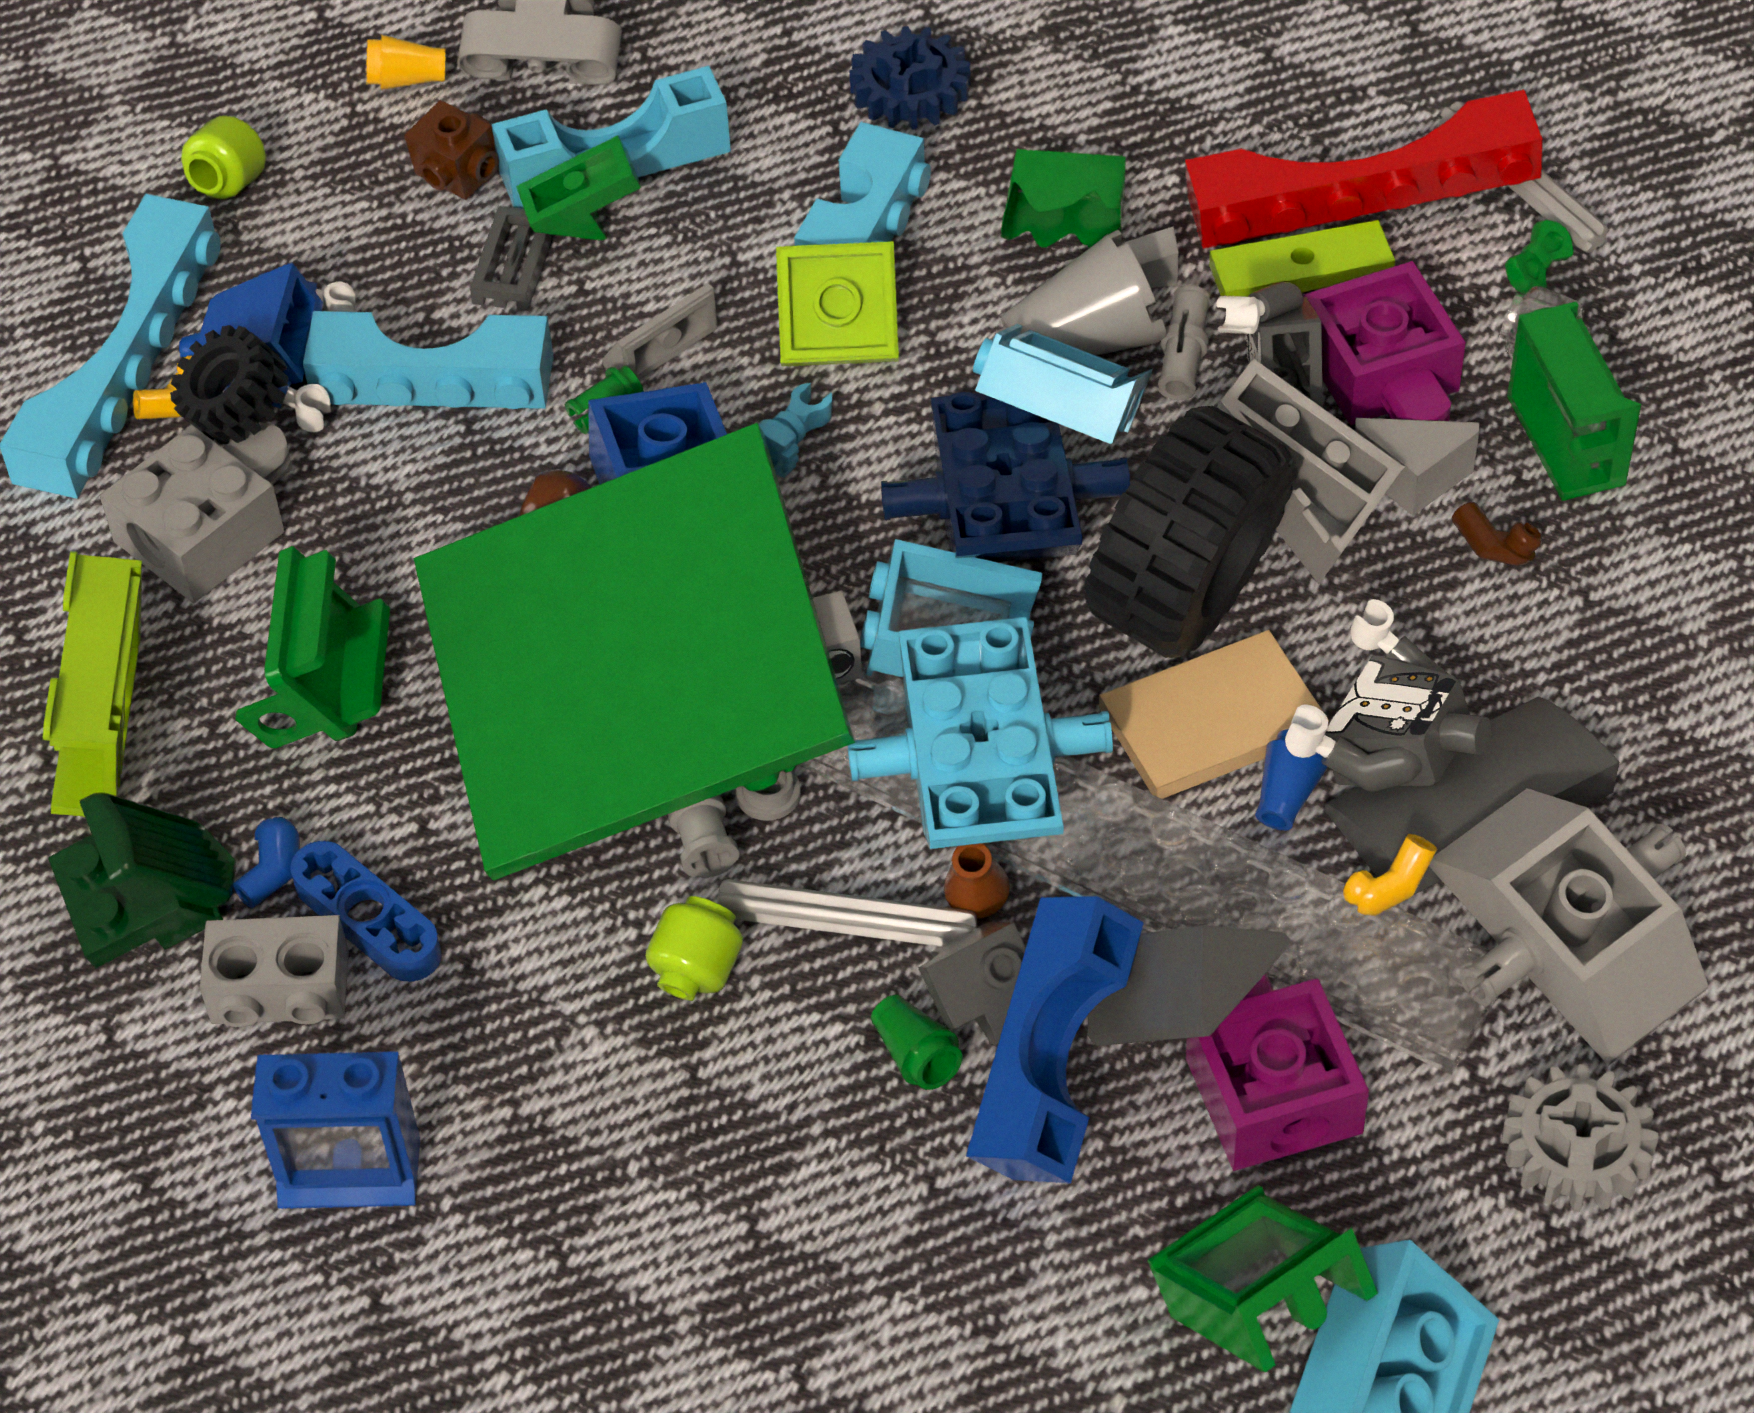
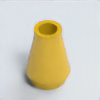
[366,34,445,90]

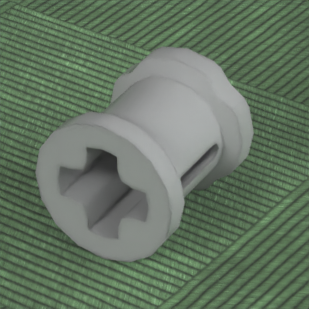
[668,795,739,878]

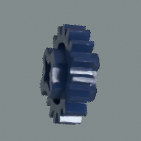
[849,26,971,130]

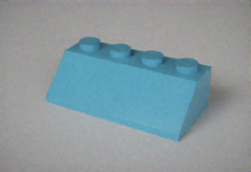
[1289,1239,1499,1413]

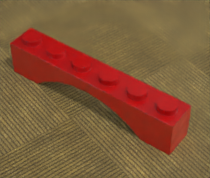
[1185,89,1543,249]

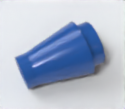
[1255,729,1328,831]

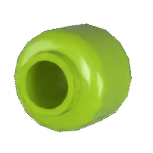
[181,115,266,200]
[646,896,743,1001]

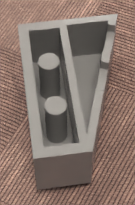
[1217,358,1404,584]

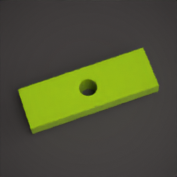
[1209,220,1395,297]

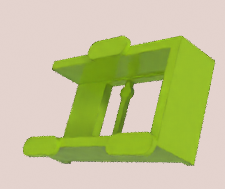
[43,551,142,817]

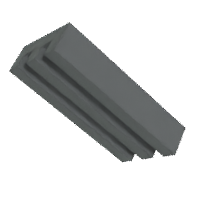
[470,206,553,311]

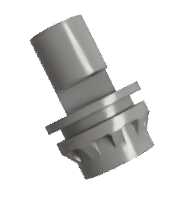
[457,0,622,85]

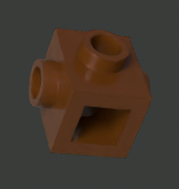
[404,100,499,200]

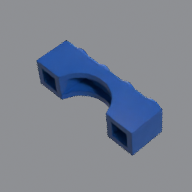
[966,896,1144,1184]

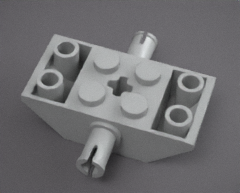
[1429,788,1709,1066]

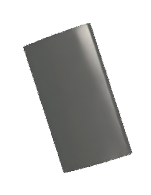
[1324,696,1620,895]

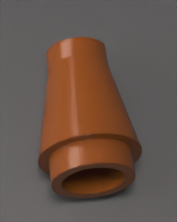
[944,843,1010,918]

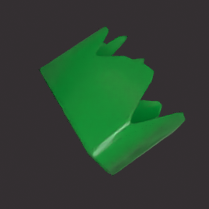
[1001,149,1126,248]

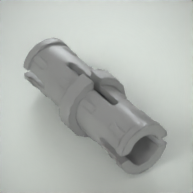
[1158,285,1211,401]

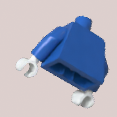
[179,263,355,432]

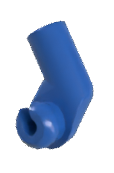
[233,817,300,909]

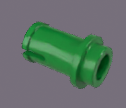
[565,365,644,435]

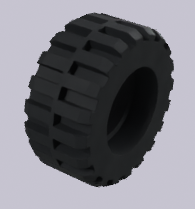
[1084,406,1297,658]

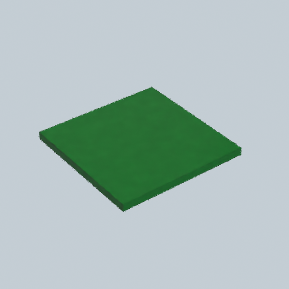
[413,423,855,881]

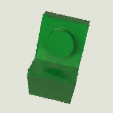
[516,135,641,240]

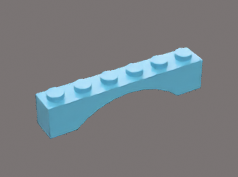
[0,194,221,499]

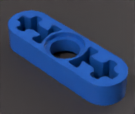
[290,841,442,982]

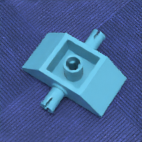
[847,617,1113,849]

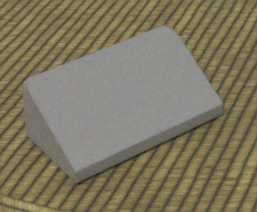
[602,283,718,379]

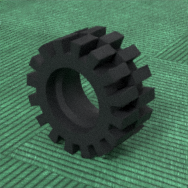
[170,325,288,444]

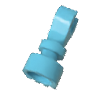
[759,383,832,478]

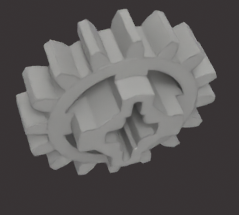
[1502,1064,1658,1212]

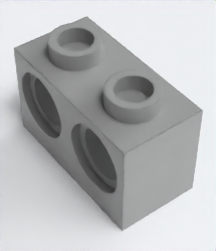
[200,915,349,1027]

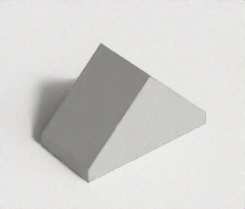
[1354,418,1479,516]

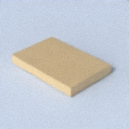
[1099,630,1329,801]

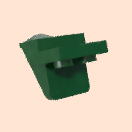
[48,792,236,969]

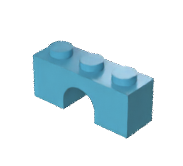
[794,122,931,246]

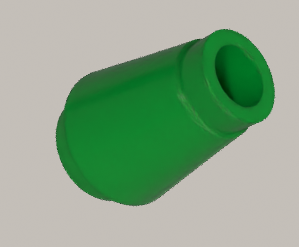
[871,995,963,1090]

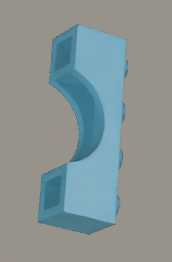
[492,66,731,209]
[303,311,554,409]

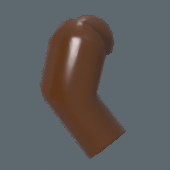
[1452,502,1542,566]

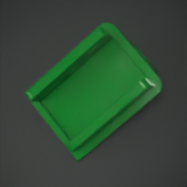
[235,546,390,748]

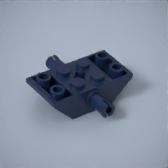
[881,392,1130,562]

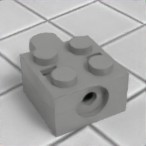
[99,422,293,603]

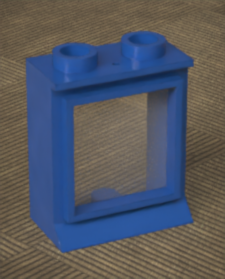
[251,1052,420,1209]

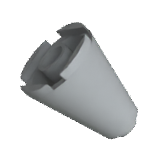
[994,230,1167,356]

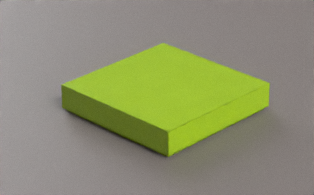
[776,241,899,367]

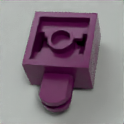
[1304,261,1466,425]
[1186,973,1369,1171]

